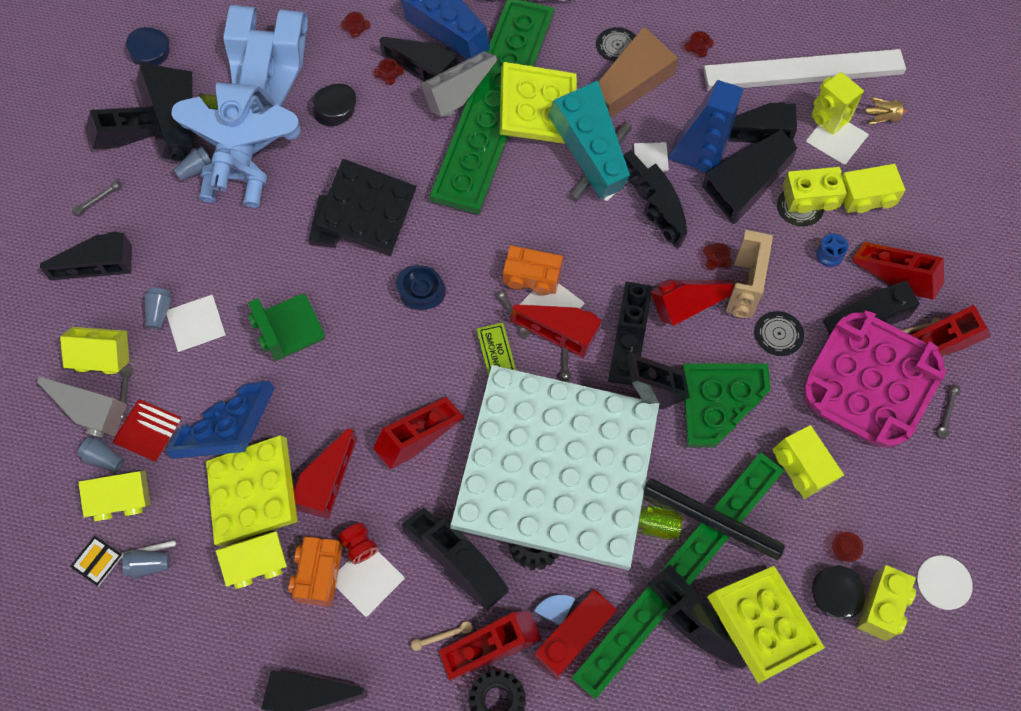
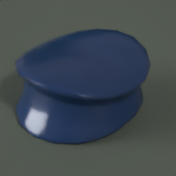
[126,27,170,65]
[396,265,446,310]

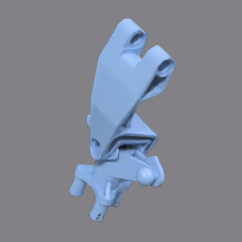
[172,5,308,208]

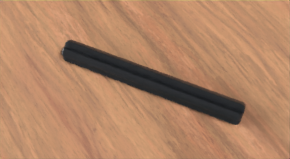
[644,478,785,560]

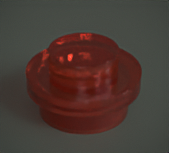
[832,532,864,562]

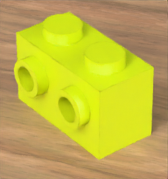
[811,71,864,135]
[843,164,906,213]
[782,167,847,213]
[60,327,129,374]
[772,425,844,499]
[78,470,151,521]
[216,530,287,589]
[857,565,916,641]

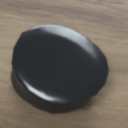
[313,83,356,127]
[812,565,865,620]

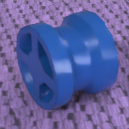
[816,233,849,267]

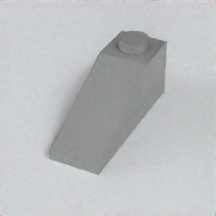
[421,51,497,117]
[37,377,127,438]

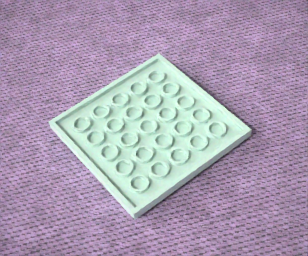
[450,365,659,571]

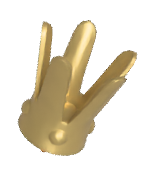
[865,97,907,124]

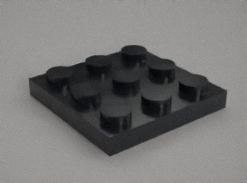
[315,159,417,257]

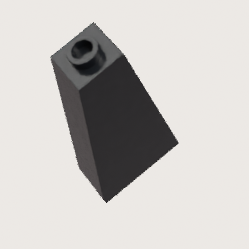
[136,62,193,161]
[702,129,797,224]

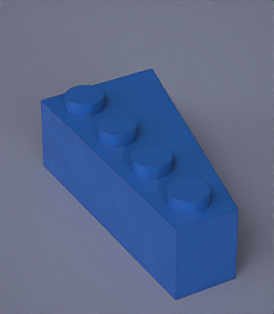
[401,0,490,59]
[668,80,744,173]

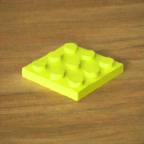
[500,62,577,144]
[206,435,298,547]
[708,566,825,684]

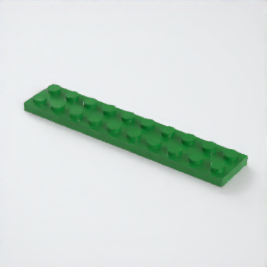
[430,0,554,215]

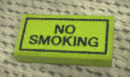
[476,322,516,377]

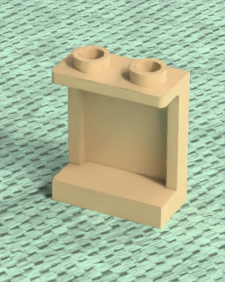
[726,230,773,318]

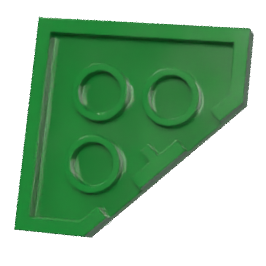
[682,363,771,448]

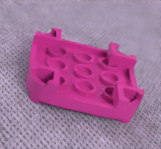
[803,310,946,448]

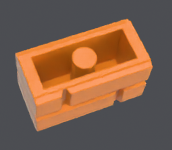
[503,245,563,295]
[289,537,343,607]

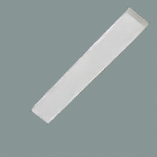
[703,49,906,91]

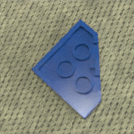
[166,381,275,459]

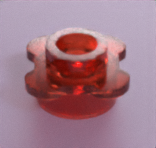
[341,12,370,38]
[685,31,714,57]
[374,58,404,85]
[703,243,733,270]

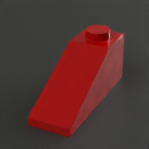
[853,242,944,300]
[650,279,736,326]
[510,304,602,358]
[911,305,991,356]
[373,397,464,469]
[293,428,357,519]
[534,589,618,681]
[439,611,542,681]

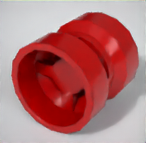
[338,522,379,564]

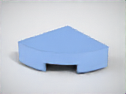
[534,595,575,626]

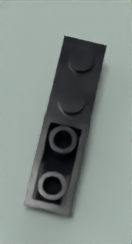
[623,150,687,249]
[608,282,653,386]
[402,507,509,611]
[647,565,747,668]

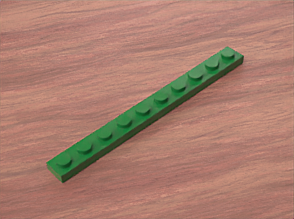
[571,452,784,701]

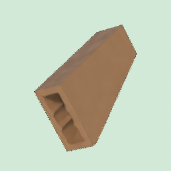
[599,27,678,118]

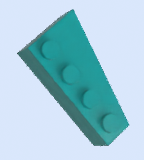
[548,81,630,200]

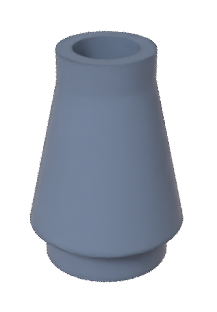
[173,147,212,182]
[144,288,172,330]
[77,436,125,473]
[122,549,169,579]

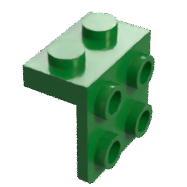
[247,294,325,362]

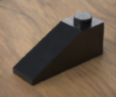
[379,36,457,82]
[728,102,797,143]
[85,107,154,149]
[40,232,132,280]
[823,280,920,334]
[627,353,690,409]
[261,670,368,711]

